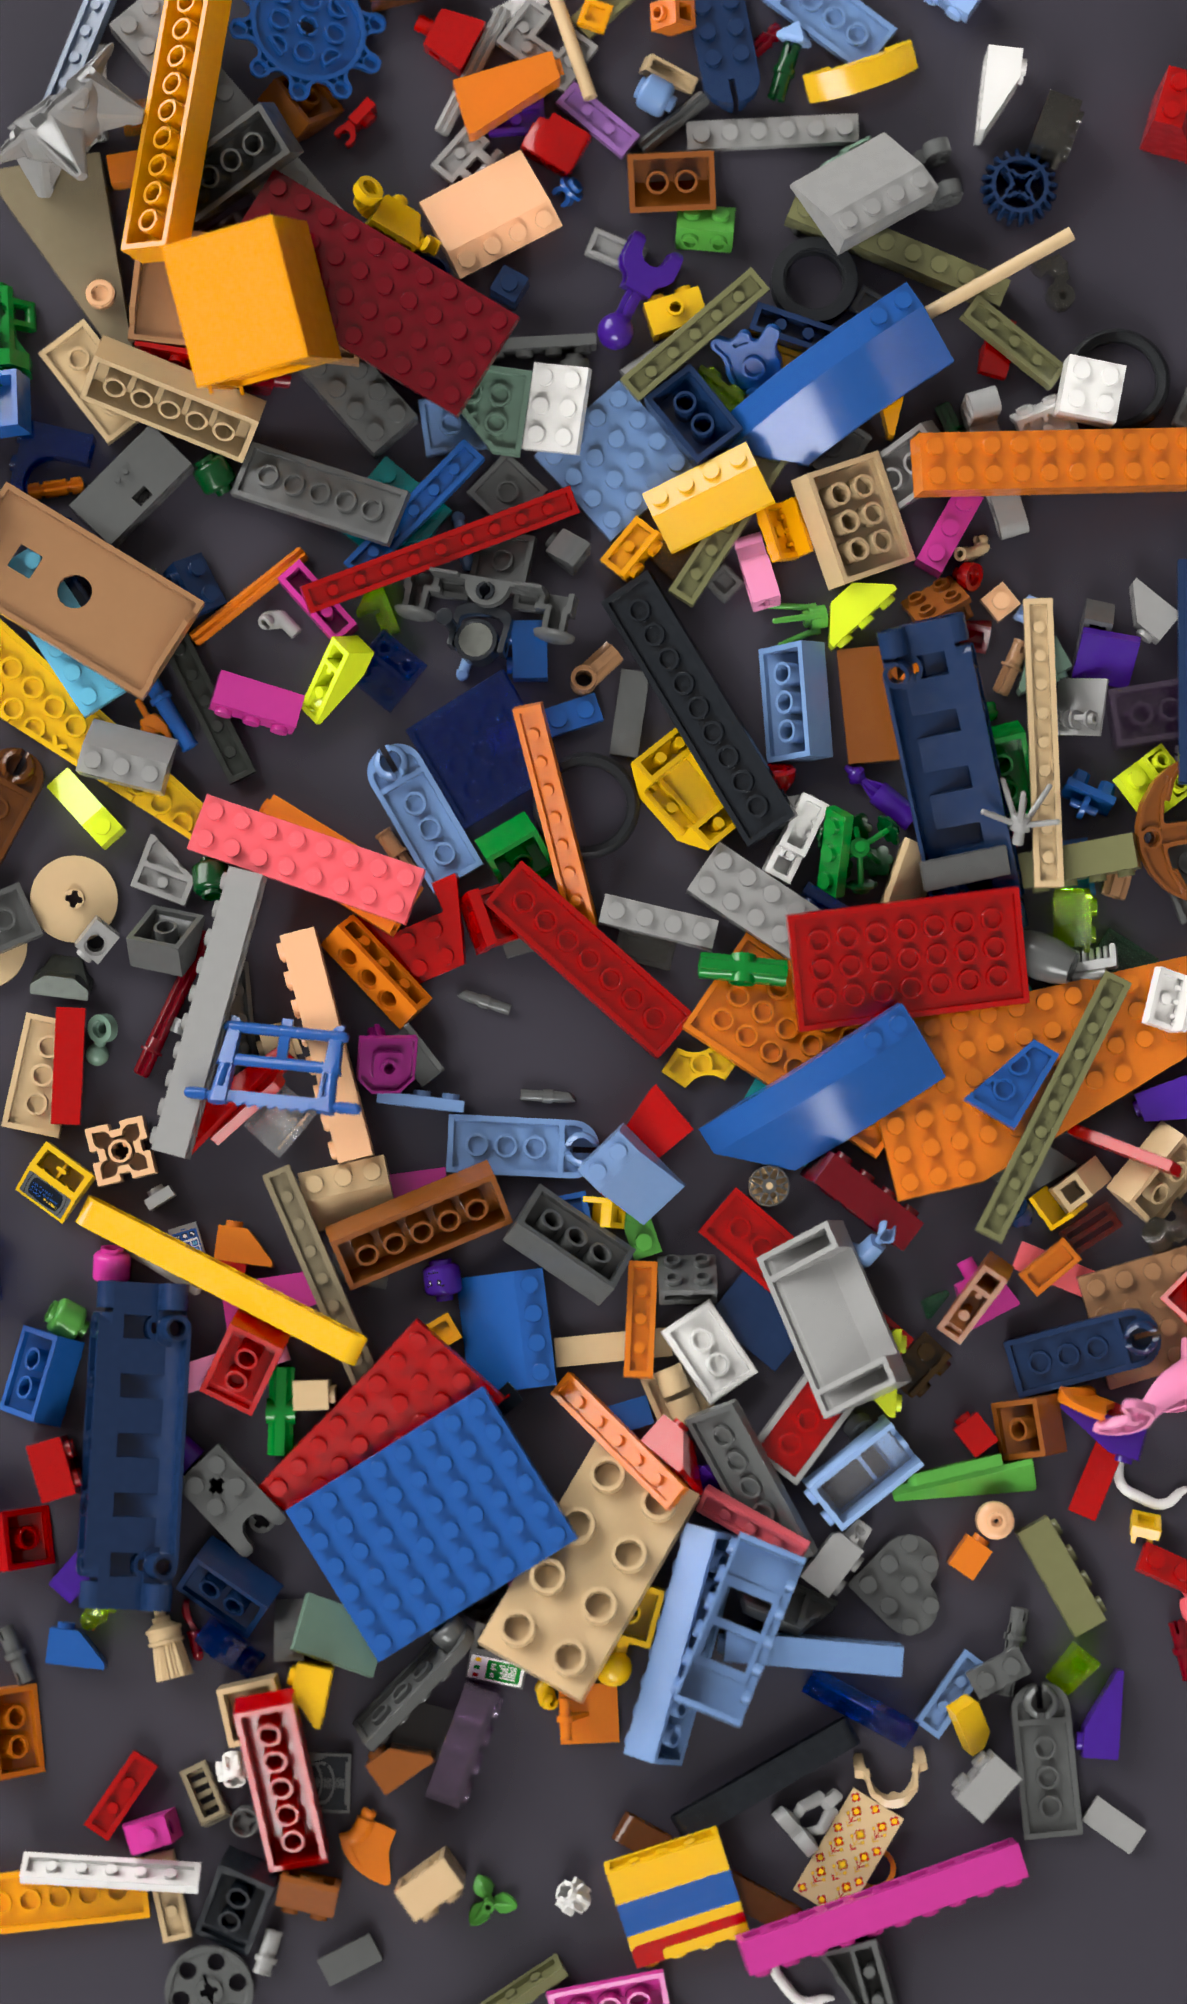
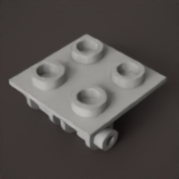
[1057,678,1109,736]

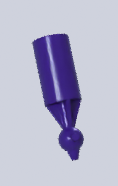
[844,765,913,831]

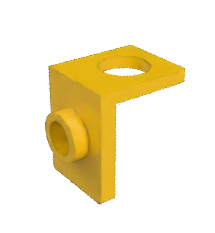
[1029,1186,1088,1231]

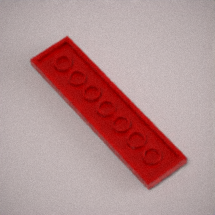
[484,860,692,1060]
[698,1187,914,1355]

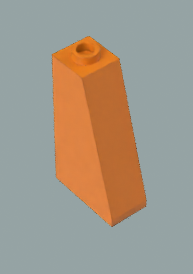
[453,50,564,142]

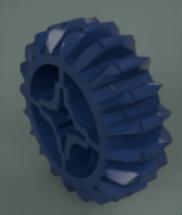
[980,148,1058,228]

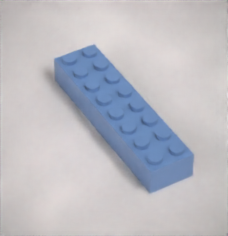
[623,1523,739,1766]

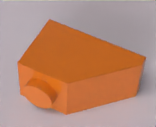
[214,1220,275,1268]

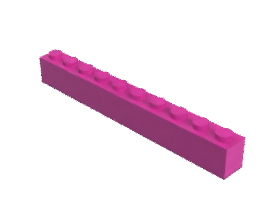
[735,1837,1029,1977]

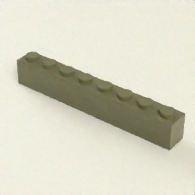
[784,196,1011,310]

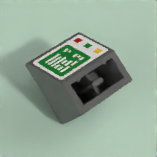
[465,1620,526,1690]

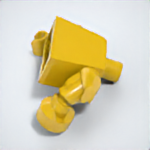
[353,175,442,256]

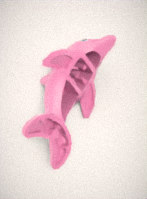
[1093,1337,1187,1436]

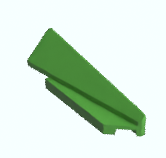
[892,1452,1036,1501]

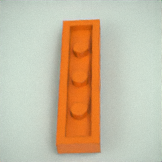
[623,1260,658,1379]

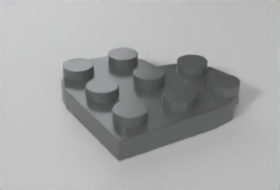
[846,1534,940,1636]

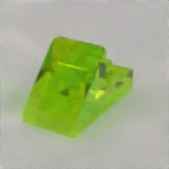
[356,587,400,636]

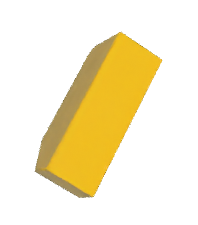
[946,1694,990,1757]

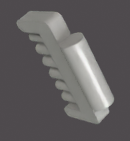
[1072,943,1119,982]

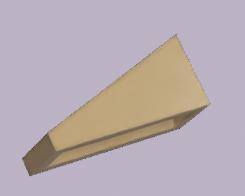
[639,53,699,95]

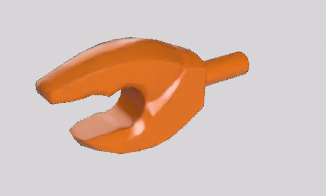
[135,699,173,738]

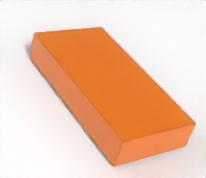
[1018,1237,1082,1297]

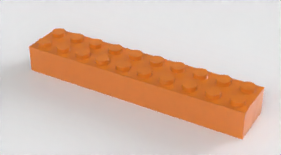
[910,427,1187,498]

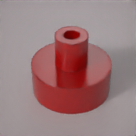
[952,561,983,592]

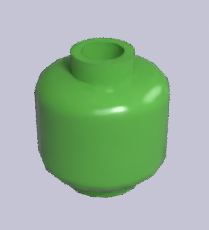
[44,1298,90,1339]

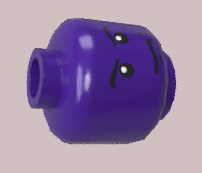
[422,1258,462,1302]

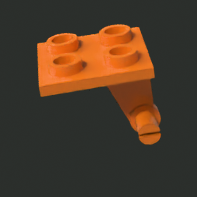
[556,1683,620,1745]

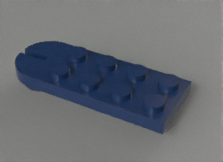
[691,0,760,113]
[1003,1308,1162,1398]

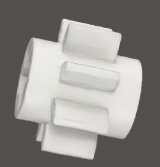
[215,1751,248,1788]
[555,1877,591,1917]

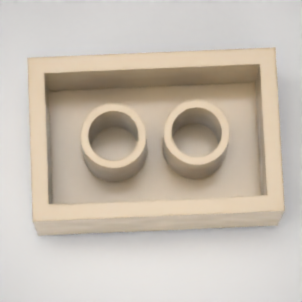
[394,1845,466,1922]

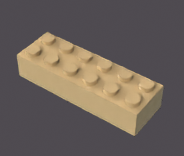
[79,335,267,464]

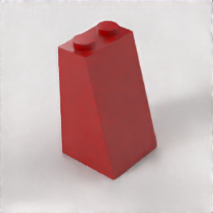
[1139,65,1187,163]

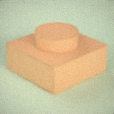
[980,582,1021,623]

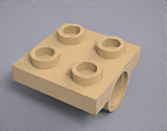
[640,1362,715,1425]

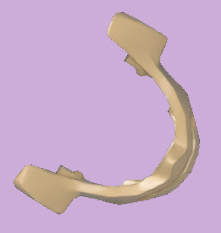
[853,1746,928,1808]

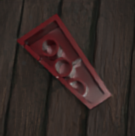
[800,1151,924,1251]

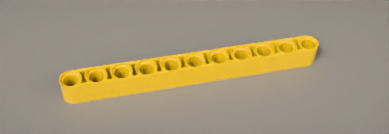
[76,1195,368,1366]

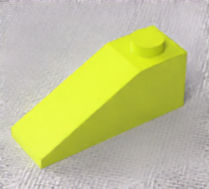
[301,635,375,724]
[46,767,126,850]

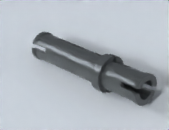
[995,1606,1030,1697]

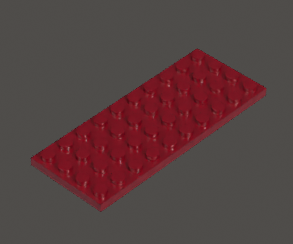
[240,169,520,418]

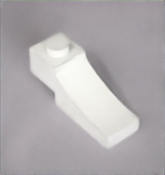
[761,792,830,885]

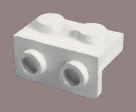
[1142,966,1187,1033]

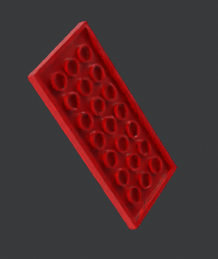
[786,886,1030,1032]
[259,1318,505,1511]

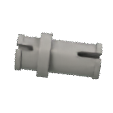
[253,1928,283,1977]

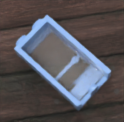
[801,1414,924,1531]

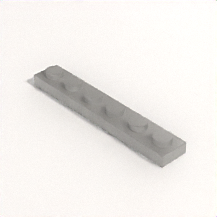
[686,113,859,151]

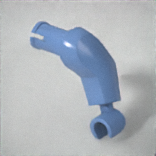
[852,1220,896,1268]

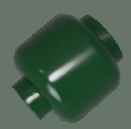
[193,452,236,497]
[191,856,229,901]

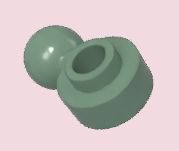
[86,1013,118,1066]

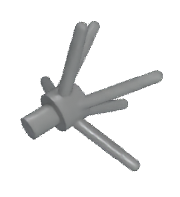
[981,777,1061,846]

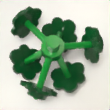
[816,813,900,895]

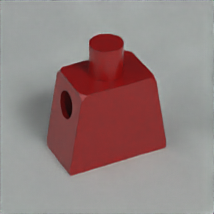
[414,9,486,77]

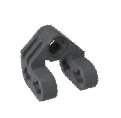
[913,137,964,213]

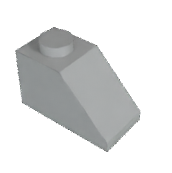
[1129,578,1177,645]

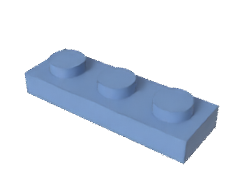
[376,1089,465,1114]
[914,1648,983,1739]

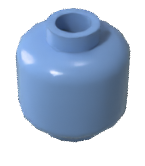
[633,74,678,118]

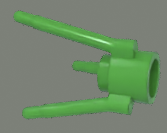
[768,603,829,645]

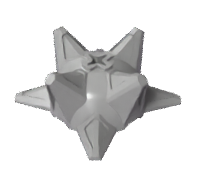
[0,42,145,198]

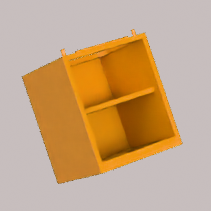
[161,215,342,396]

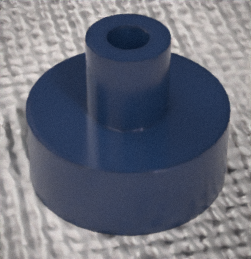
[1011,1198,1034,1228]

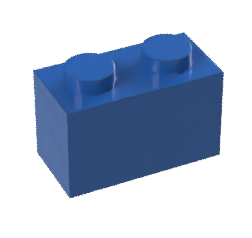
[507,620,548,682]

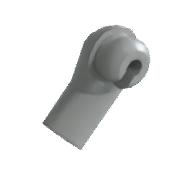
[258,610,302,639]

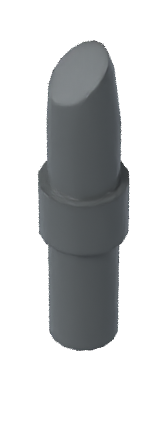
[456,989,512,1016]
[520,1089,576,1104]

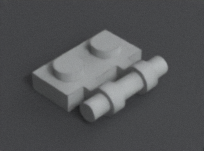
[430,126,505,185]

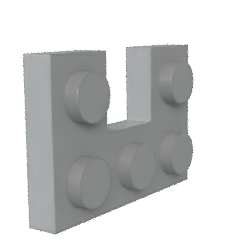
[495,0,598,93]

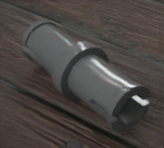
[0,1623,36,1685]

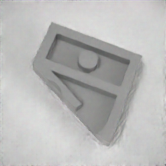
[130,834,193,907]

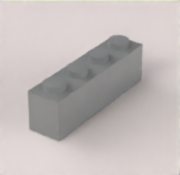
[598,893,719,952]

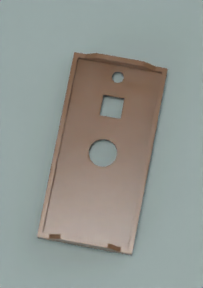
[0,481,205,701]

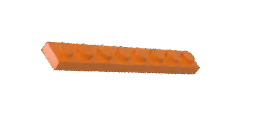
[512,701,599,926]

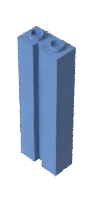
[717,1629,904,1677]

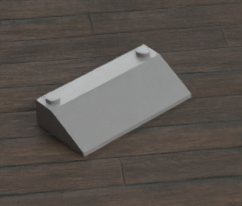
[756,1220,912,1419]

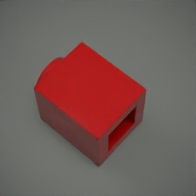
[952,1410,998,1458]

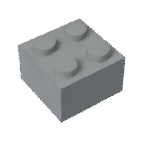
[951,1748,1022,1823]

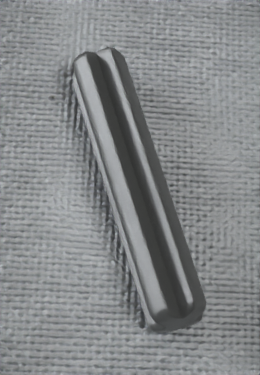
[638,91,709,153]

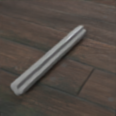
[435,6,510,136]

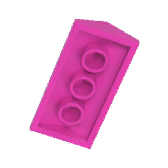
[546,1969,670,2004]

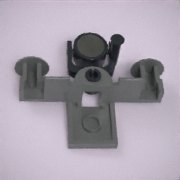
[394,534,579,667]

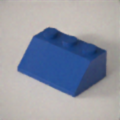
[0,1324,85,1428]

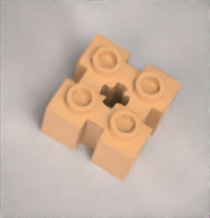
[84,1115,159,1187]

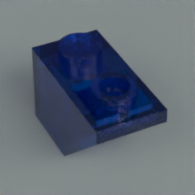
[194,1616,266,1679]

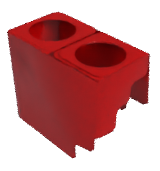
[520,113,591,177]

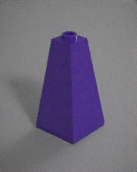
[1132,1075,1187,1122]

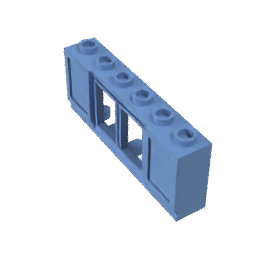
[670,1531,806,1728]

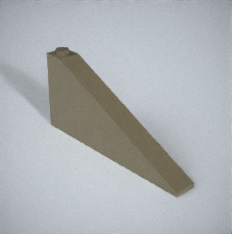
[0,152,134,347]

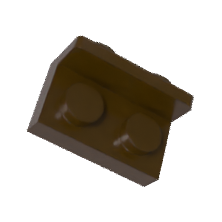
[900,1331,952,1399]

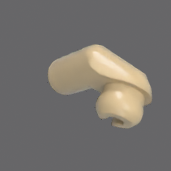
[954,535,990,561]

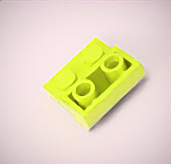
[1112,743,1187,814]

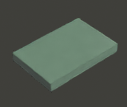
[290,1593,378,1678]

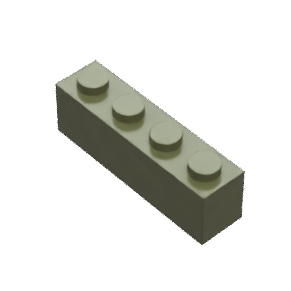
[1018,832,1142,894]
[1015,1515,1107,1637]

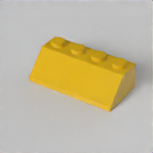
[642,442,776,554]

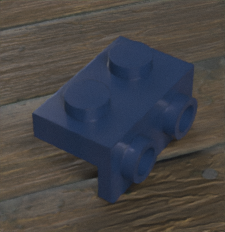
[163,552,227,620]

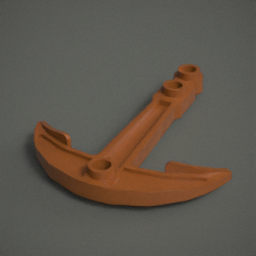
[1134,761,1187,900]

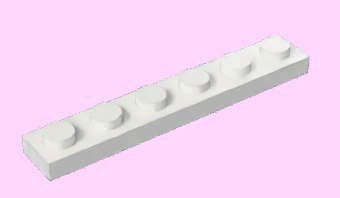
[20,1851,202,1894]

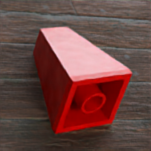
[598,1084,694,1197]

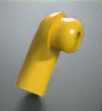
[534,1680,559,1711]

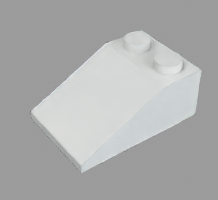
[974,44,1027,146]

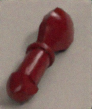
[181,1599,204,1661]

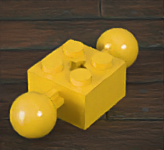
[598,1585,665,1687]

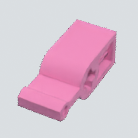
[734,532,781,612]

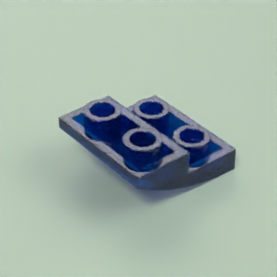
[356,629,428,713]

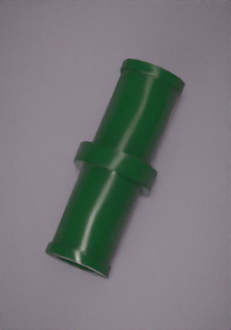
[767,41,801,103]

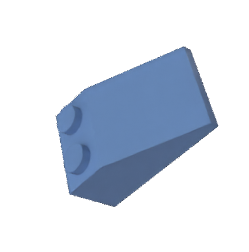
[578,1123,685,1225]

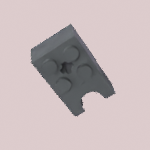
[182,1443,288,1557]

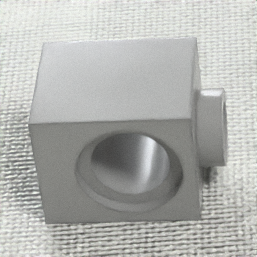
[75,915,120,964]

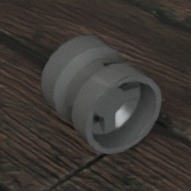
[230,1804,259,1838]

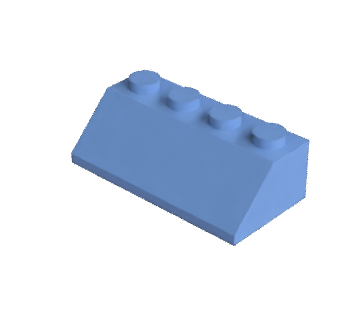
[758,640,833,764]

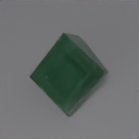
[919,1290,950,1320]

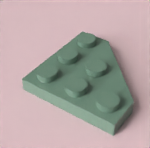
[461,365,533,458]

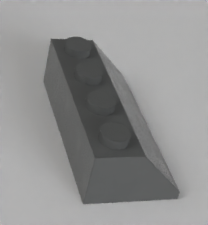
[503,1184,636,1306]

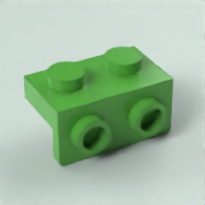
[675,206,735,253]

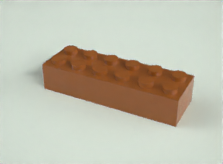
[324,1160,513,1291]

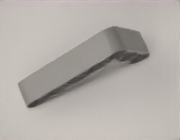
[960,385,1029,540]

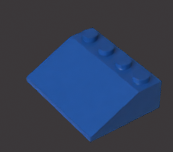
[458,1268,557,1390]

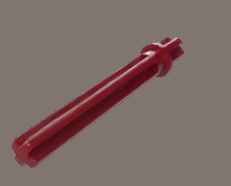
[134,930,207,1078]

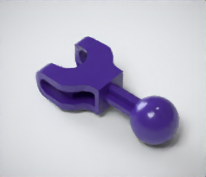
[597,230,683,350]

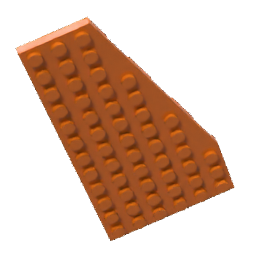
[878,956,1187,1202]

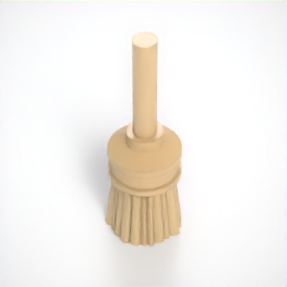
[142,1563,194,1682]

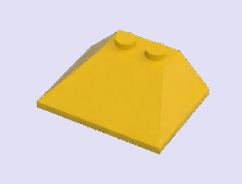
[631,727,736,851]

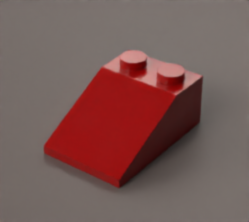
[199,1308,291,1416]

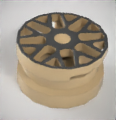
[748,1165,790,1207]

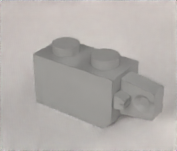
[800,1519,872,1598]

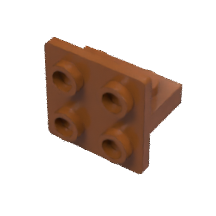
[900,576,974,622]

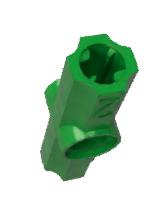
[698,952,788,987]
[266,1366,297,1456]

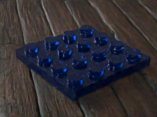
[406,669,563,830]

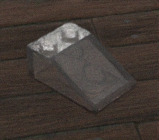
[244,1084,317,1158]

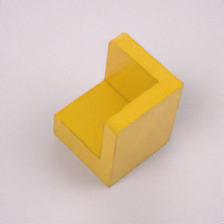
[583,1196,626,1229]

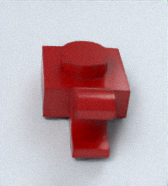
[334,97,377,149]

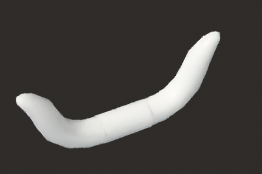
[1114,1462,1187,1510]
[770,1966,835,2004]

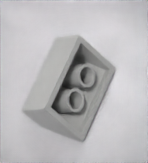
[75,718,179,796]

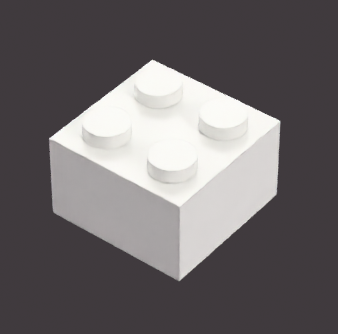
[1053,354,1127,429]

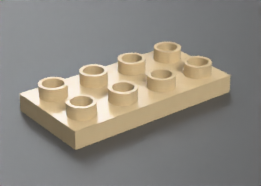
[478,1440,700,1704]

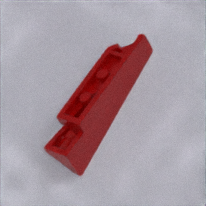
[192,1047,296,1154]

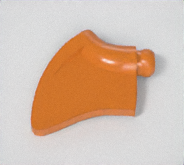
[1057,1385,1115,1421]
[339,1806,397,1886]

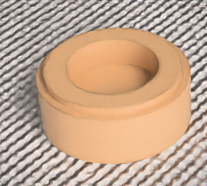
[86,279,116,310]

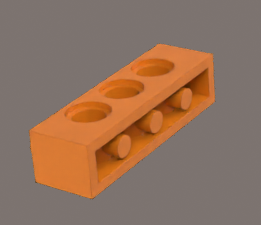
[321,914,433,1029]

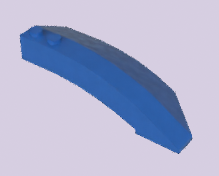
[727,282,954,467]
[698,1003,946,1171]

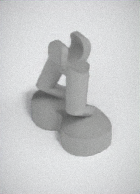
[771,1788,843,1858]

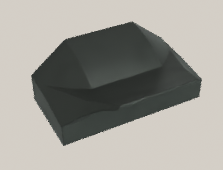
[30,954,93,1001]

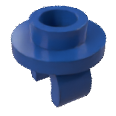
[552,176,583,208]

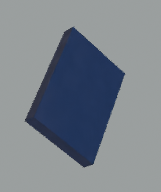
[715,1271,794,1372]

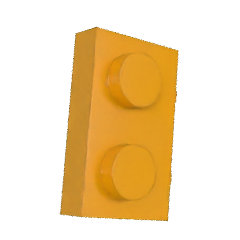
[756,497,814,563]
[600,515,664,583]

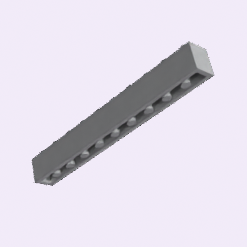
[149,866,268,1160]

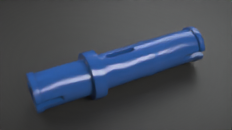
[148,678,199,753]

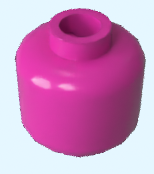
[92,1245,131,1282]

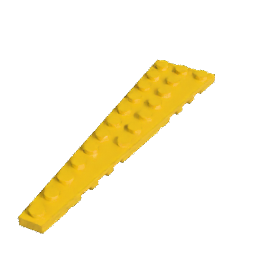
[0,619,203,840]

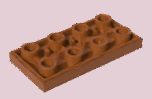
[836,645,900,765]

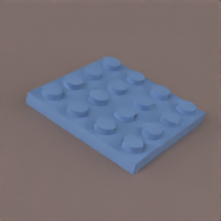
[534,381,693,542]

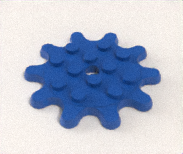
[229,0,386,102]

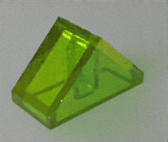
[1045,1641,1101,1696]

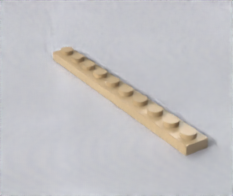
[1023,598,1064,888]

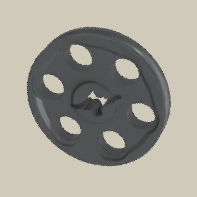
[165,1945,255,2004]

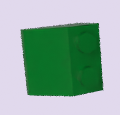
[474,811,553,883]

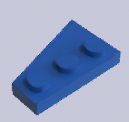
[963,1039,1059,1131]

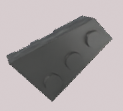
[820,1935,899,2004]

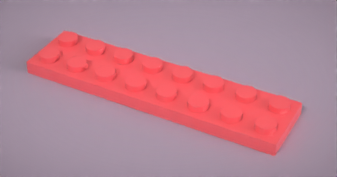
[187,794,426,926]

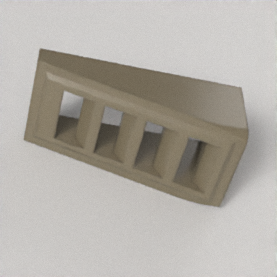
[179,1759,232,1828]

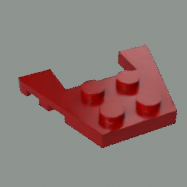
[356,873,467,984]

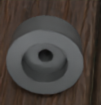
[844,1412,874,1441]

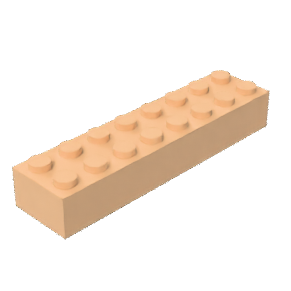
[276,927,375,1164]

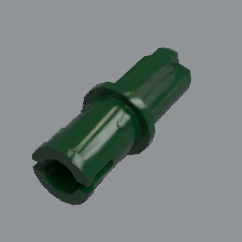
[935,402,965,432]

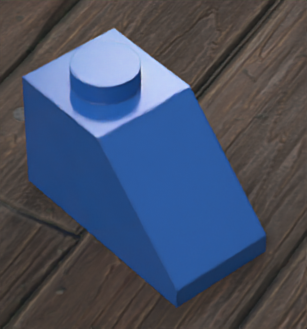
[45,1621,108,1670]

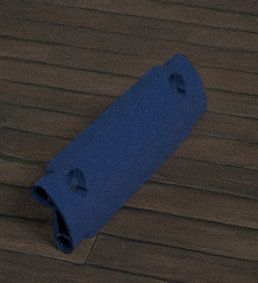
[876,612,1029,927]
[76,1280,191,1612]

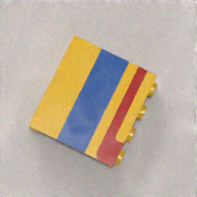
[603,1826,749,1969]

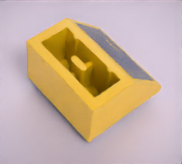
[15,1141,96,1224]

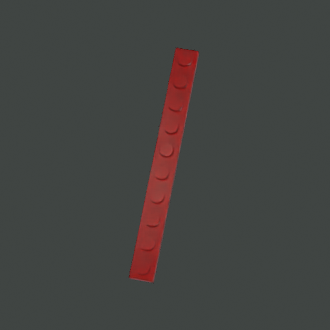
[299,485,580,614]

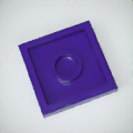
[1071,627,1141,689]

